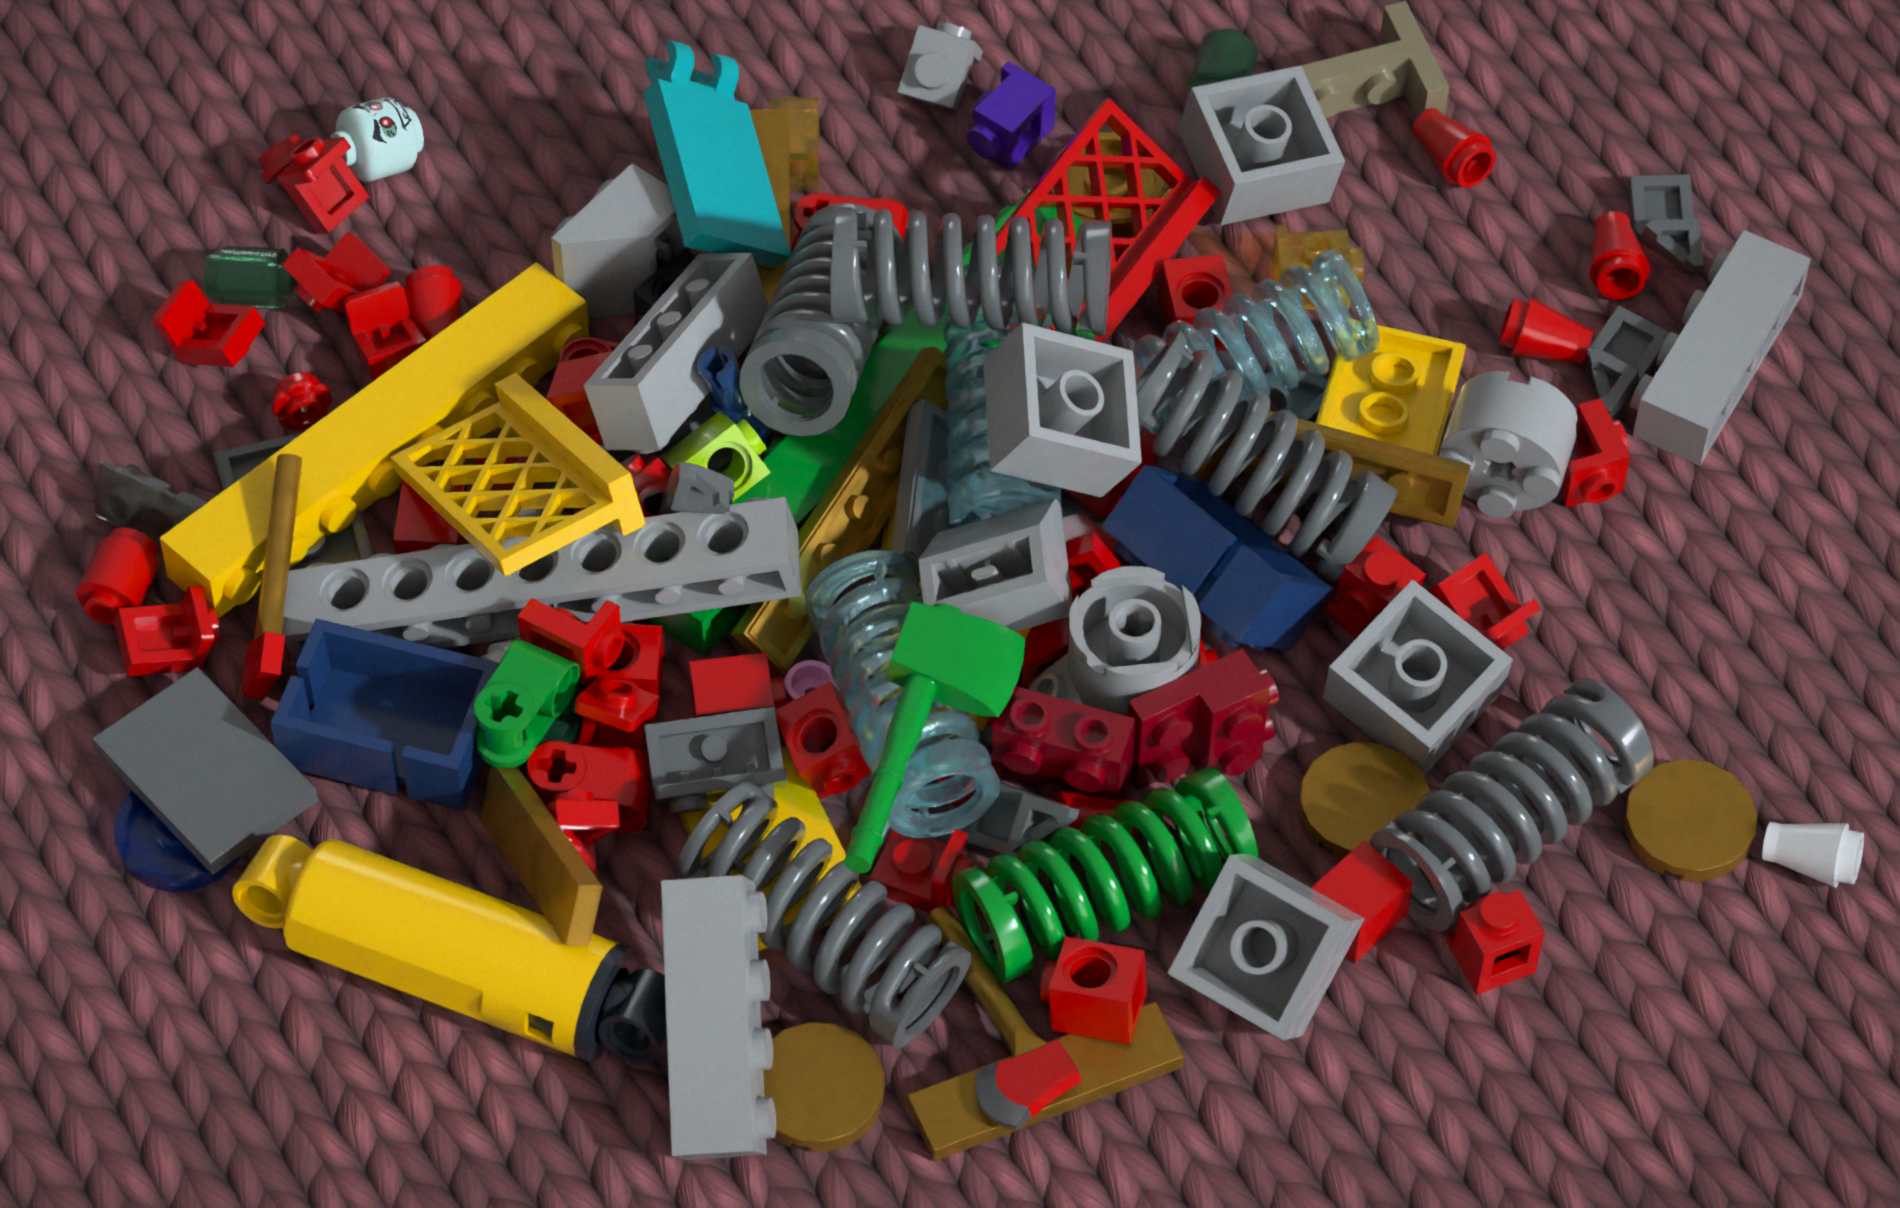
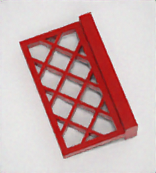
[996,98,1221,343]

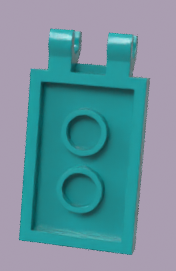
[643,40,791,269]

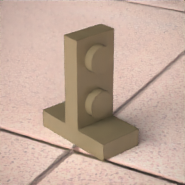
[1301,1,1449,119]

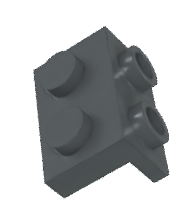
[644,707,788,814]

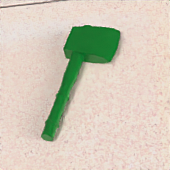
[844,601,1025,873]

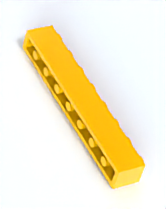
[160,262,590,618]

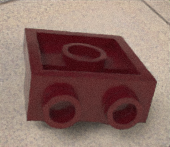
[1128,648,1279,791]
[992,686,1135,799]

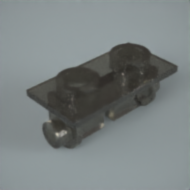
[94,461,210,546]

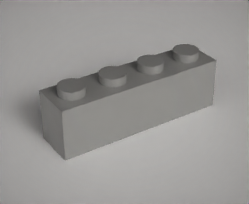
[1630,230,1811,466]
[584,253,769,454]
[661,875,776,1160]

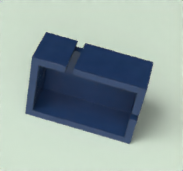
[1101,465,1334,651]
[270,618,499,811]

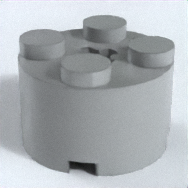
[1439,371,1578,519]
[1068,566,1201,716]

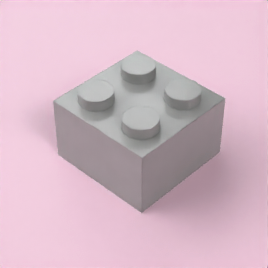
[1178,65,1345,226]
[983,322,1142,497]
[1323,579,1513,775]
[1167,853,1365,1041]

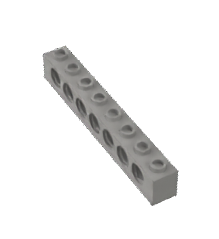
[282,497,801,663]

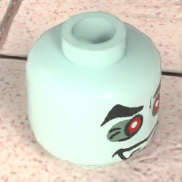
[330,97,424,182]

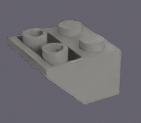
[551,163,692,318]
[918,498,1073,632]

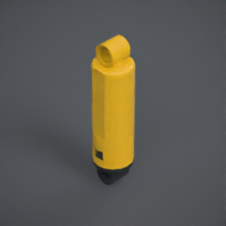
[232,834,667,1065]

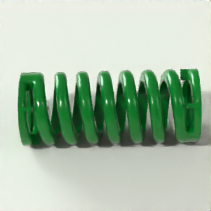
[952,766,1259,984]

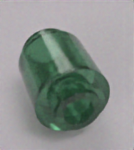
[1188,28,1258,93]
[204,245,298,309]

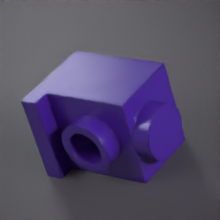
[967,61,1056,171]

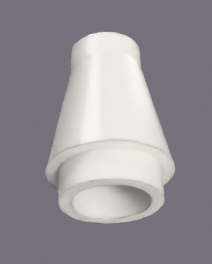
[1762,822,1864,888]

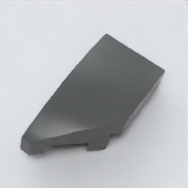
[1627,174,1704,273]
[1586,305,1670,418]
[660,462,734,515]
[963,777,1080,857]

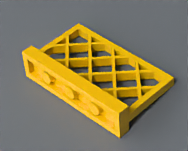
[390,373,646,577]

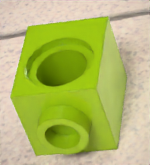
[660,411,771,502]

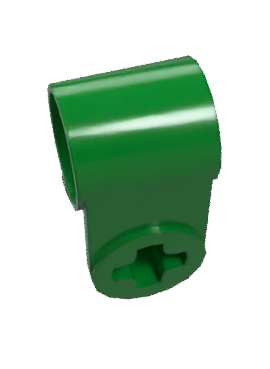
[474,639,580,769]

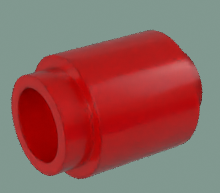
[76,527,159,625]

